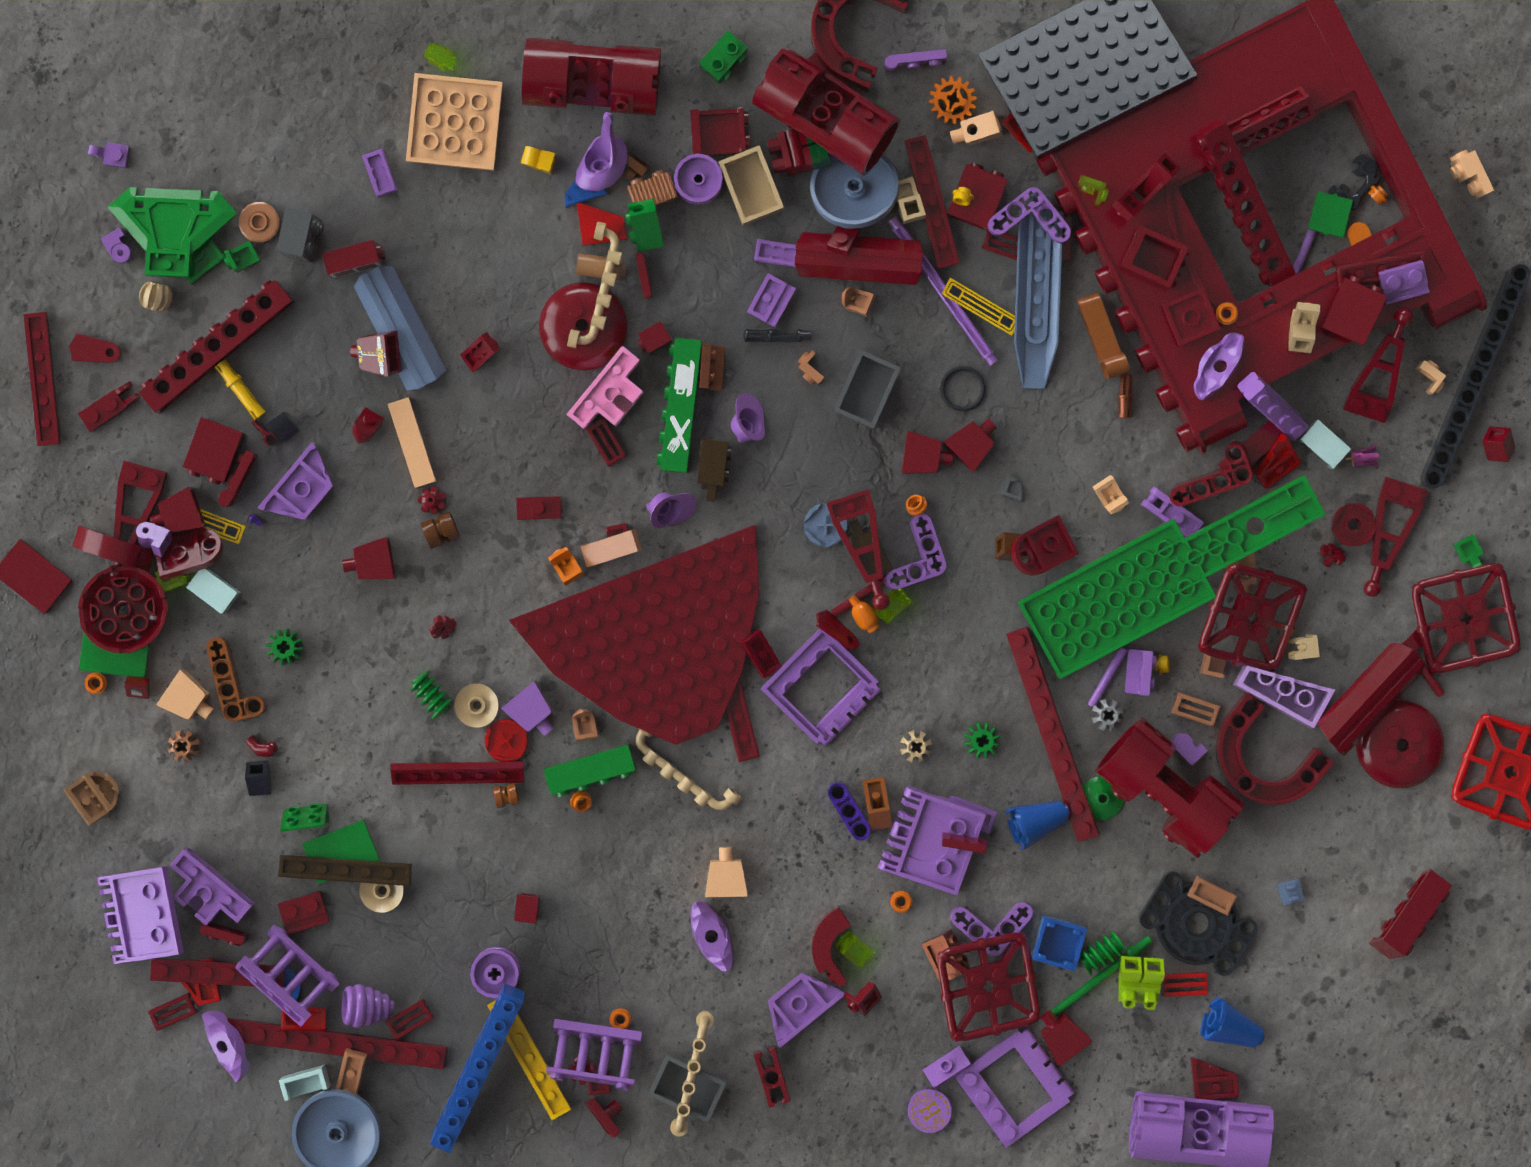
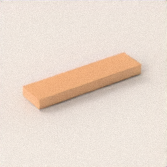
[388,397,436,488]

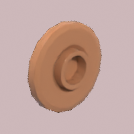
[239,202,280,243]

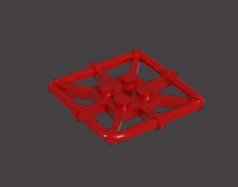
[1450,713,1531,830]

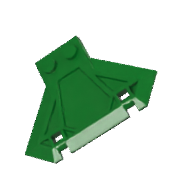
[108,187,238,278]

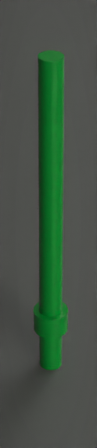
[1051,935,1153,1017]

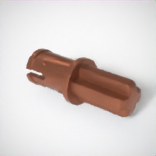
[1117,374,1134,418]

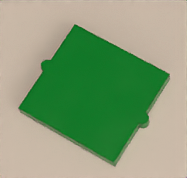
[1308,191,1353,238]

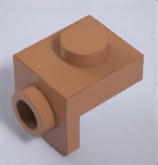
[798,350,824,385]

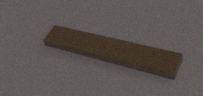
[278,855,412,886]

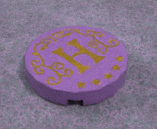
[908,1088,951,1133]

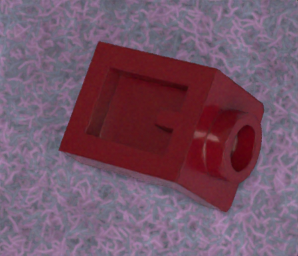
[844,981,882,1016]

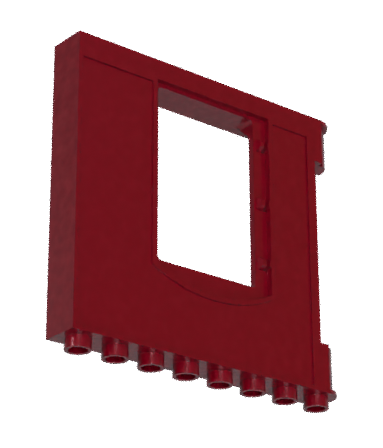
[1034,0,1487,455]

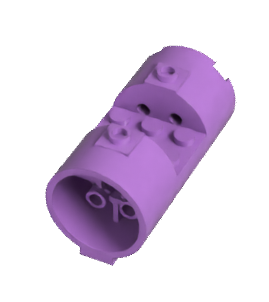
[1129,1091,1274,1167]

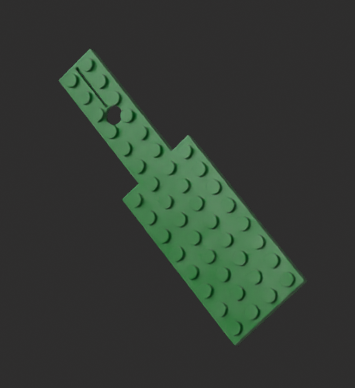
[1017,474,1326,679]

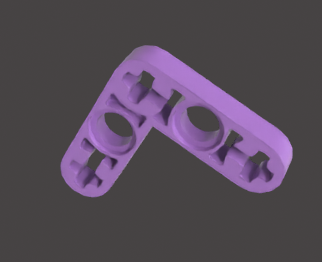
[988,187,1071,243]
[884,514,946,590]
[950,902,1033,956]

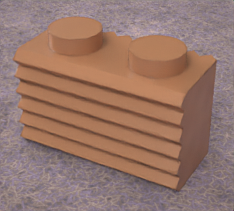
[627,170,678,207]

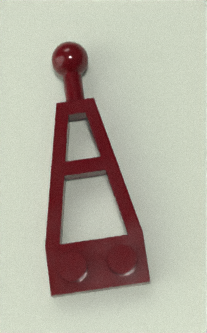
[1343,308,1413,423]
[109,461,167,579]
[1363,477,1428,597]
[826,489,890,610]

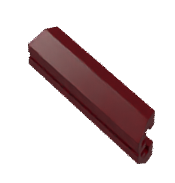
[794,232,923,285]
[1317,643,1425,756]

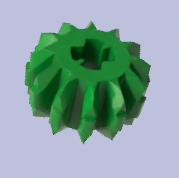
[266,628,304,666]
[963,722,1001,759]

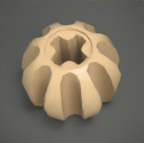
[139,281,173,312]
[900,730,933,763]

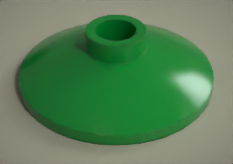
[1083,776,1124,820]

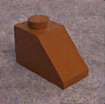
[862,777,892,830]

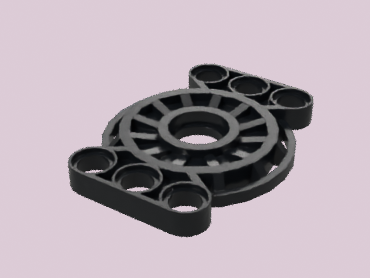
[1139,871,1258,976]

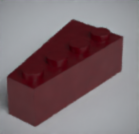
[1369,869,1452,959]

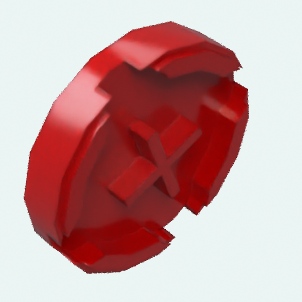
[484,719,529,762]

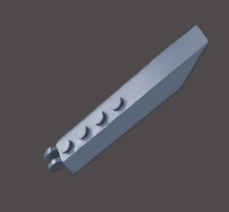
[1014,194,1063,389]

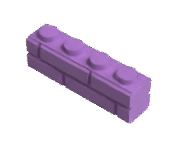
[1237,372,1309,441]

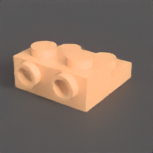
[1449,149,1494,199]

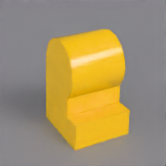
[521,146,556,174]

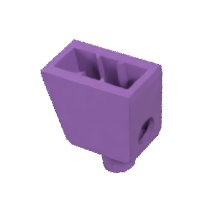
[501,681,554,736]

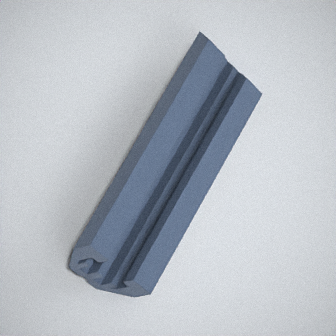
[354,266,446,391]

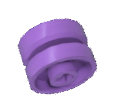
[674,153,723,206]
[470,946,521,998]

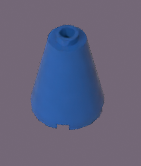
[1006,801,1070,850]
[1200,998,1265,1048]

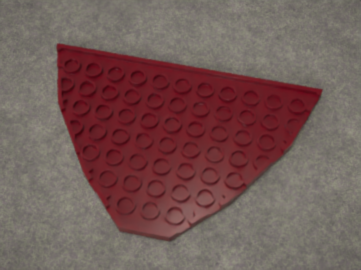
[509,525,759,745]

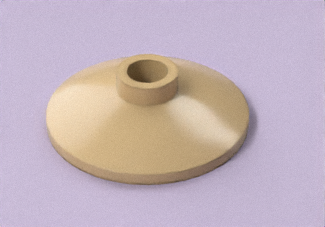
[454,683,499,728]
[360,883,404,913]

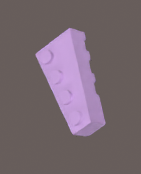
[1233,666,1335,728]

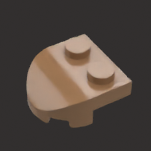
[63,771,119,826]

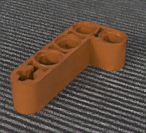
[1077,292,1130,380]
[206,637,267,721]

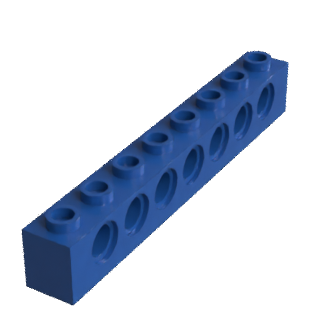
[430,983,524,1153]

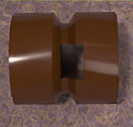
[421,512,460,549]

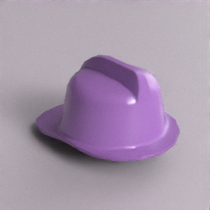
[731,393,765,443]
[646,492,697,528]

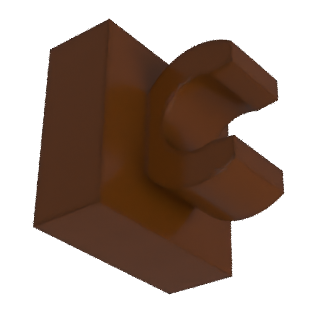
[624,154,651,181]

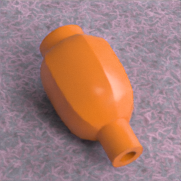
[848,595,880,633]

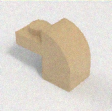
[897,177,926,224]
[1289,302,1320,353]

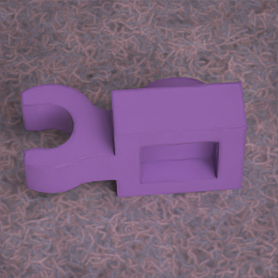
[88,142,130,168]

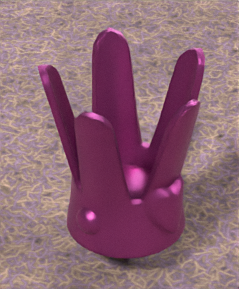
[1345,444,1380,467]

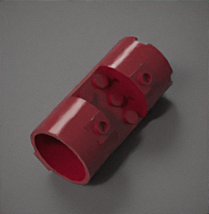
[521,37,661,116]
[752,47,900,176]
[1095,717,1244,858]

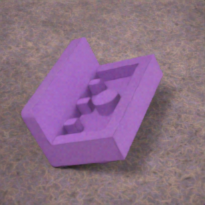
[1125,649,1156,696]

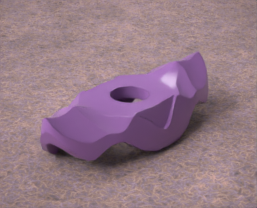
[1194,333,1245,401]
[690,901,733,972]
[202,1011,250,1082]

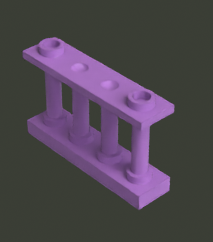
[235,925,340,1027]
[546,1019,642,1090]

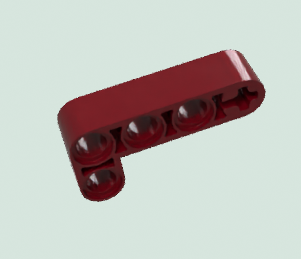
[1169,441,1254,506]

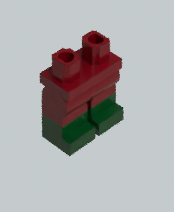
[767,128,831,176]

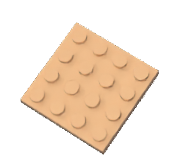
[406,73,503,171]

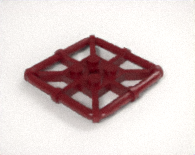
[1198,563,1308,672]
[1411,563,1521,674]
[937,932,1040,1042]

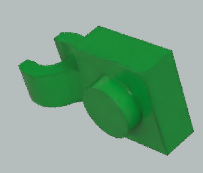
[1453,534,1484,568]

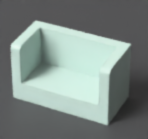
[1298,420,1351,469]
[186,568,241,614]
[279,1064,331,1101]

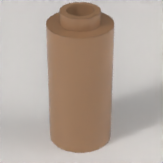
[576,253,627,280]

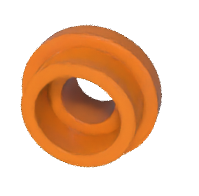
[1368,185,1388,205]
[1215,302,1238,325]
[906,495,928,516]
[85,672,107,694]
[570,791,592,812]
[890,891,912,913]
[609,1008,632,1029]

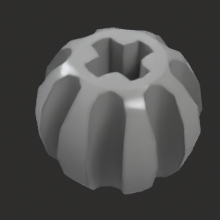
[1091,699,1124,731]

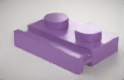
[1378,260,1430,305]
[747,273,796,328]

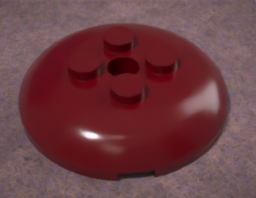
[539,282,627,371]
[78,565,168,654]
[1356,700,1444,788]

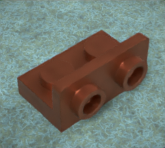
[699,343,725,391]
[921,929,970,982]

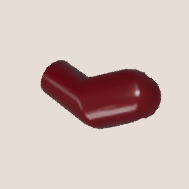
[245,735,278,757]

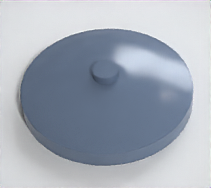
[810,154,899,228]
[292,1089,381,1167]

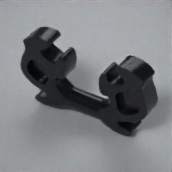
[1327,154,1382,211]

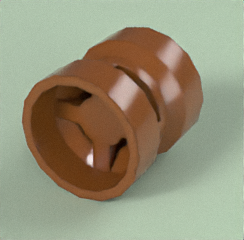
[493,783,519,808]

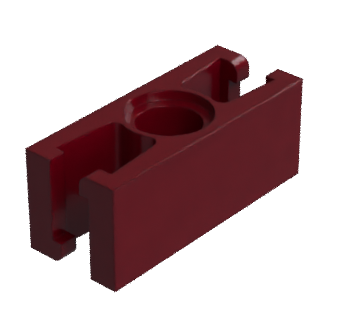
[754,1046,790,1108]

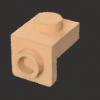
[1415,360,1446,395]
[1093,475,1129,514]

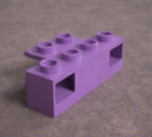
[170,847,255,925]

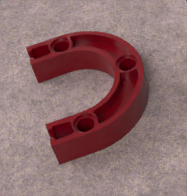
[810,0,908,93]
[1215,692,1334,805]

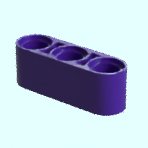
[828,781,870,841]

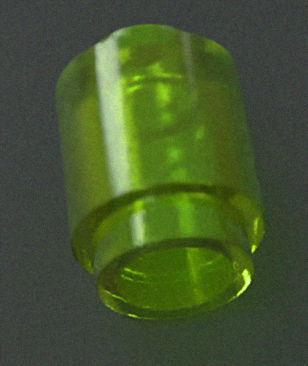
[423,42,458,73]

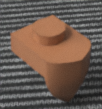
[841,286,876,317]
[572,708,598,742]

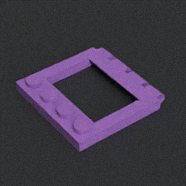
[760,628,881,747]
[955,1028,1074,1148]

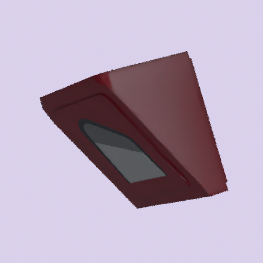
[124,676,150,699]

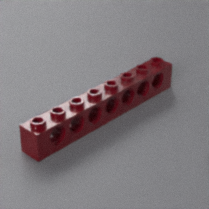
[1195,119,1296,287]
[138,280,295,414]

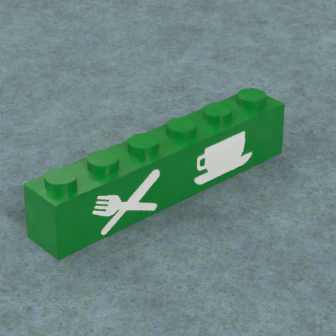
[657,338,702,473]

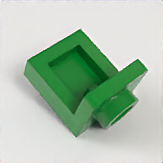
[224,241,261,273]

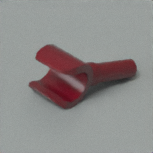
[251,420,277,446]

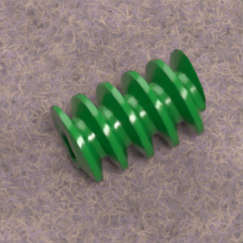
[410,670,454,720]
[1079,931,1128,976]

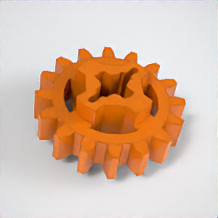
[928,76,977,125]

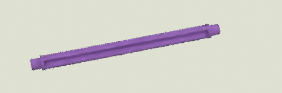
[889,216,998,366]

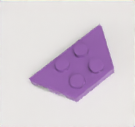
[258,442,334,520]
[768,972,845,1048]

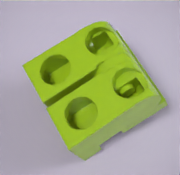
[1118,956,1165,1010]

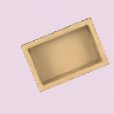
[718,145,784,226]

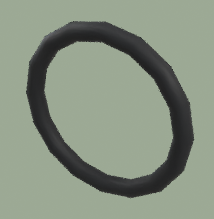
[940,366,986,411]

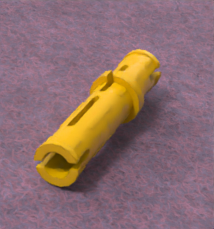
[215,359,266,420]

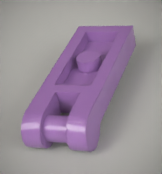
[884,49,947,72]
[1140,487,1204,537]

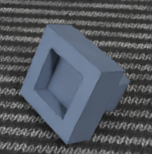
[1277,878,1305,906]

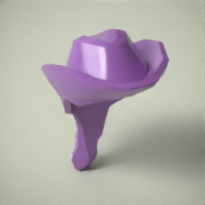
[575,111,628,191]

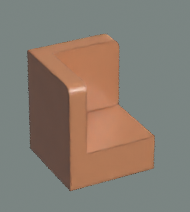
[1199,654,1226,679]

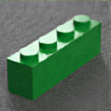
[543,744,636,797]

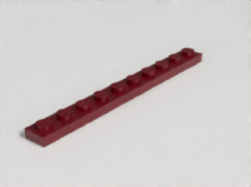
[1006,626,1100,842]
[228,1018,447,1069]

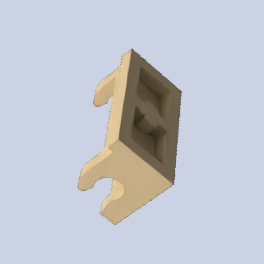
[1288,634,1320,660]

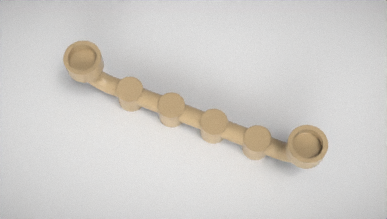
[567,222,622,348]
[636,729,743,810]
[670,1010,714,1137]

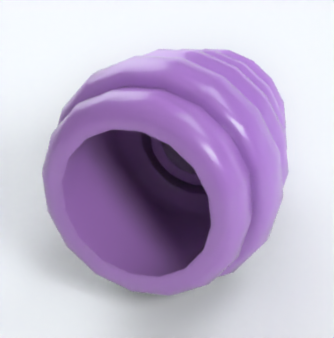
[342,984,394,1028]

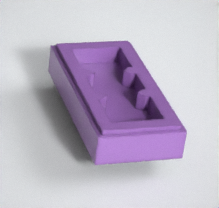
[362,148,398,198]
[754,239,796,268]
[923,1046,972,1089]

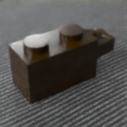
[697,439,732,502]
[849,519,893,575]

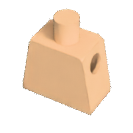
[950,111,1003,145]
[156,669,214,720]
[705,847,748,897]

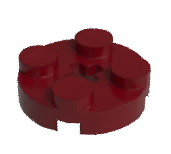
[1331,503,1376,547]

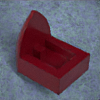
[352,407,384,443]

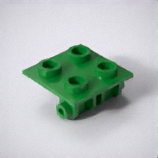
[280,803,329,832]

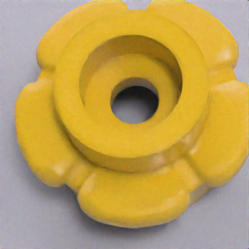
[952,187,974,206]
[1155,653,1170,675]

